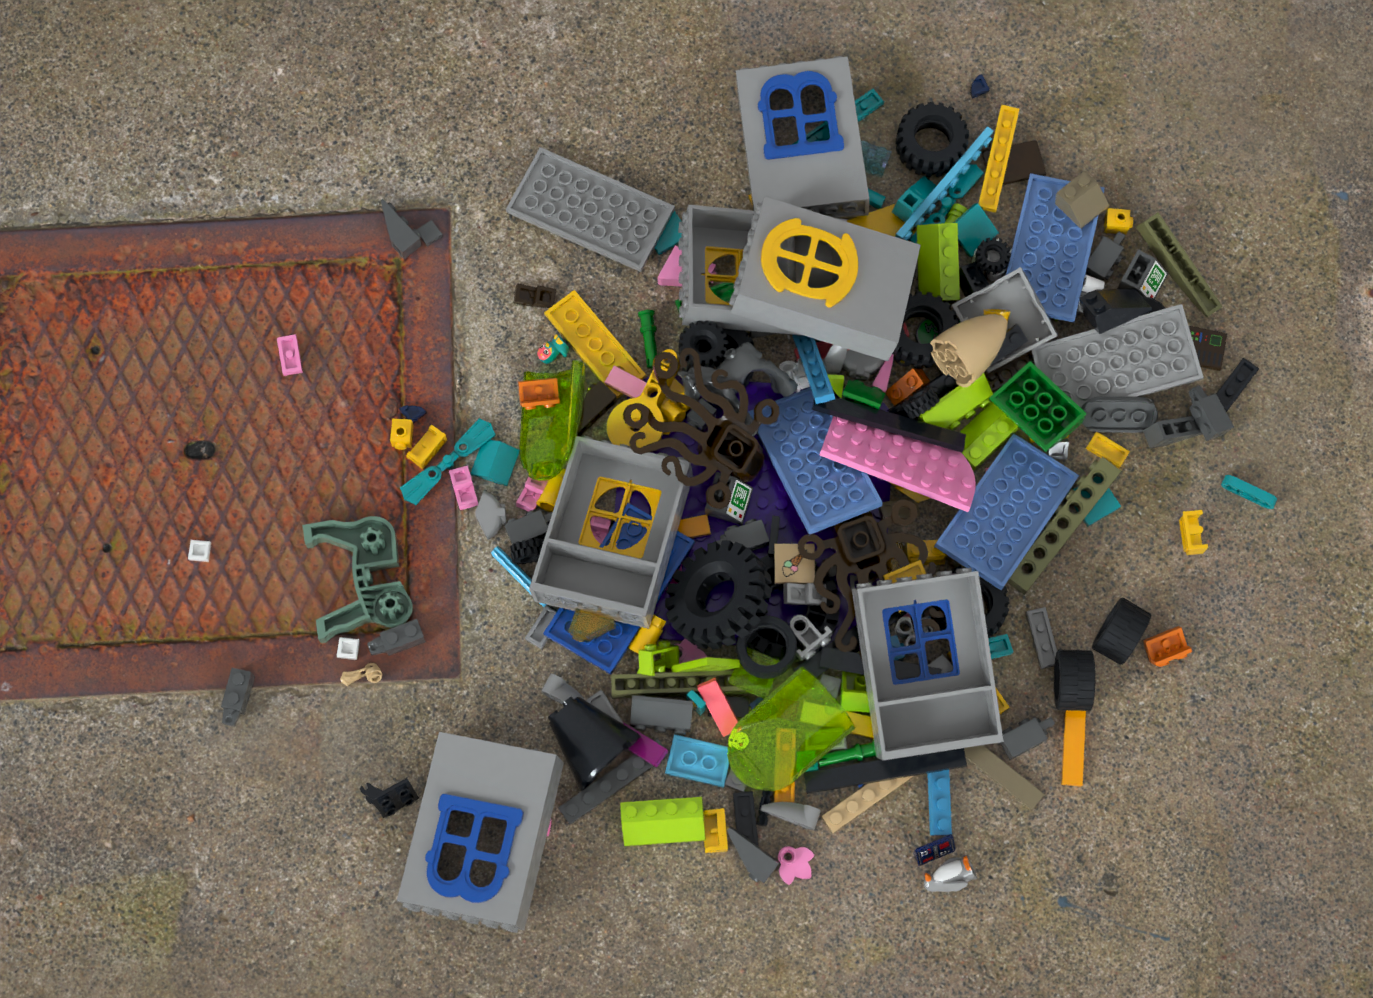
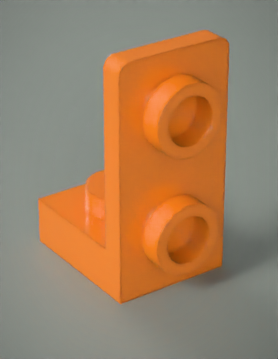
[886,368,930,406]

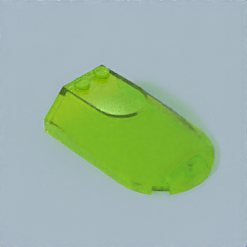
[519,360,585,481]
[727,666,856,791]

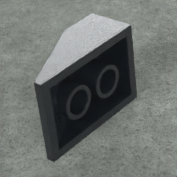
[1079,289,1152,334]

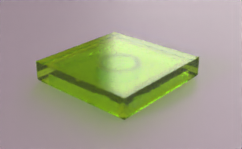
[728,647,779,699]

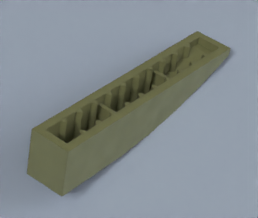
[1136,212,1223,317]

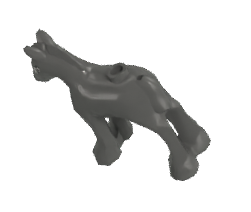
[678,342,798,437]

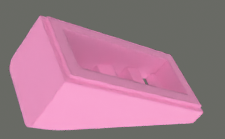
[871,354,894,394]

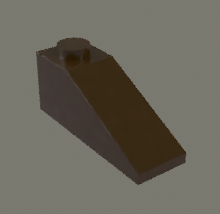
[572,381,617,440]

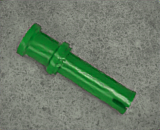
[638,310,657,369]
[817,740,877,767]

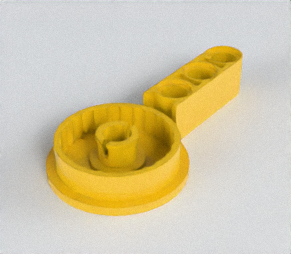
[607,349,680,448]

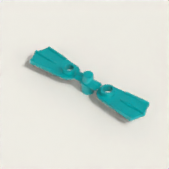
[910,164,984,244]
[400,418,496,505]

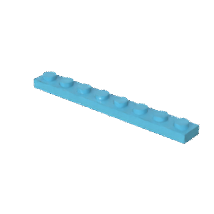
[895,126,994,241]

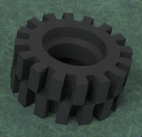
[975,237,1011,275]
[902,386,940,419]
[510,539,544,564]

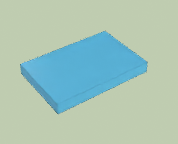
[665,734,733,788]

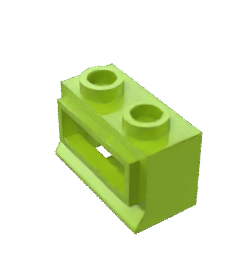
[637,641,679,676]

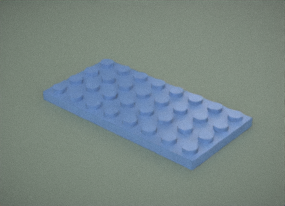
[1006,174,1105,323]
[748,388,883,535]
[934,433,1079,590]

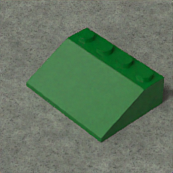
[989,361,1087,452]

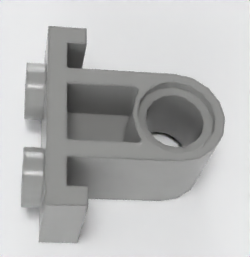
[790,615,832,661]

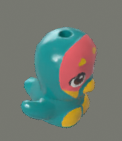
[537,334,570,364]

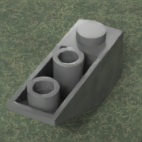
[381,199,422,259]

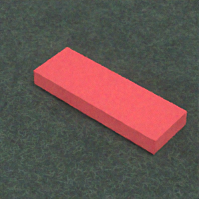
[697,677,741,737]

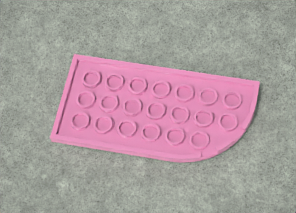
[819,398,976,512]

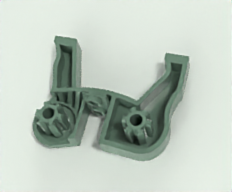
[302,516,413,643]

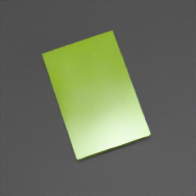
[671,657,740,673]

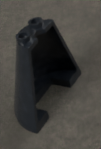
[548,697,641,791]

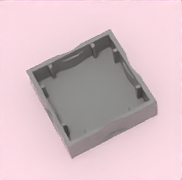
[952,267,1058,373]

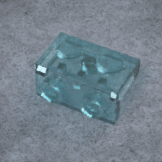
[861,141,892,178]

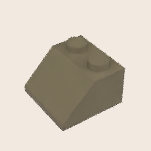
[1055,171,1109,229]

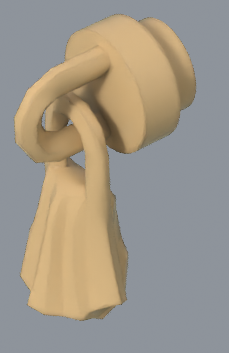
[340,663,382,686]

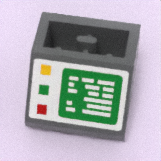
[1117,249,1168,299]
[705,472,753,525]

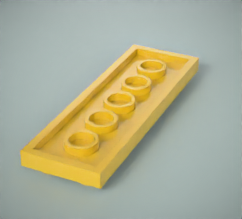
[544,290,646,399]

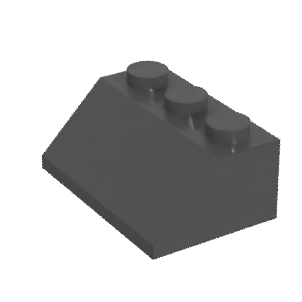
[630,695,693,735]

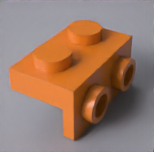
[518,378,560,410]
[1143,626,1192,667]

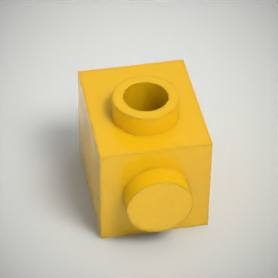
[1104,208,1133,235]
[390,419,414,450]

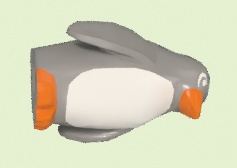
[924,856,978,892]

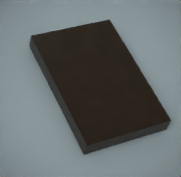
[982,140,1046,185]

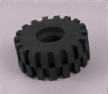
[679,321,728,368]

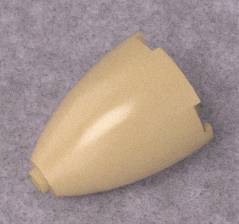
[930,314,1007,387]

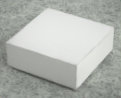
[188,540,211,562]
[337,637,360,660]

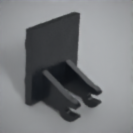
[360,778,419,818]

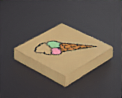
[774,544,815,584]

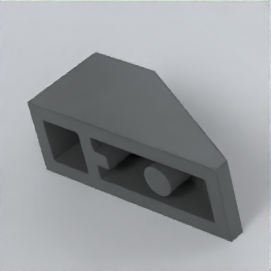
[1143,416,1202,448]
[726,824,779,883]

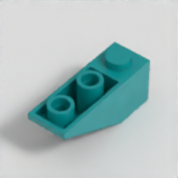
[892,176,937,222]

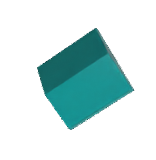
[470,440,520,486]

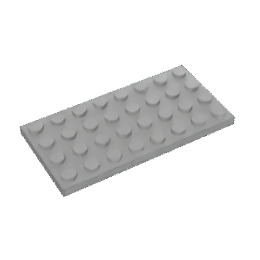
[506,147,675,272]
[1031,304,1204,408]

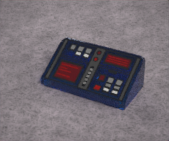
[913,834,955,866]

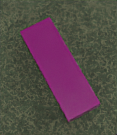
[623,722,668,768]

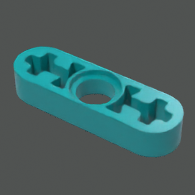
[1221,475,1277,509]

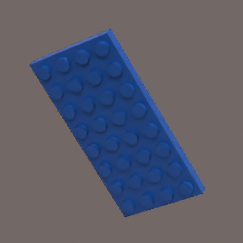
[543,503,695,675]

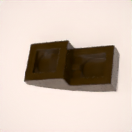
[513,283,556,308]

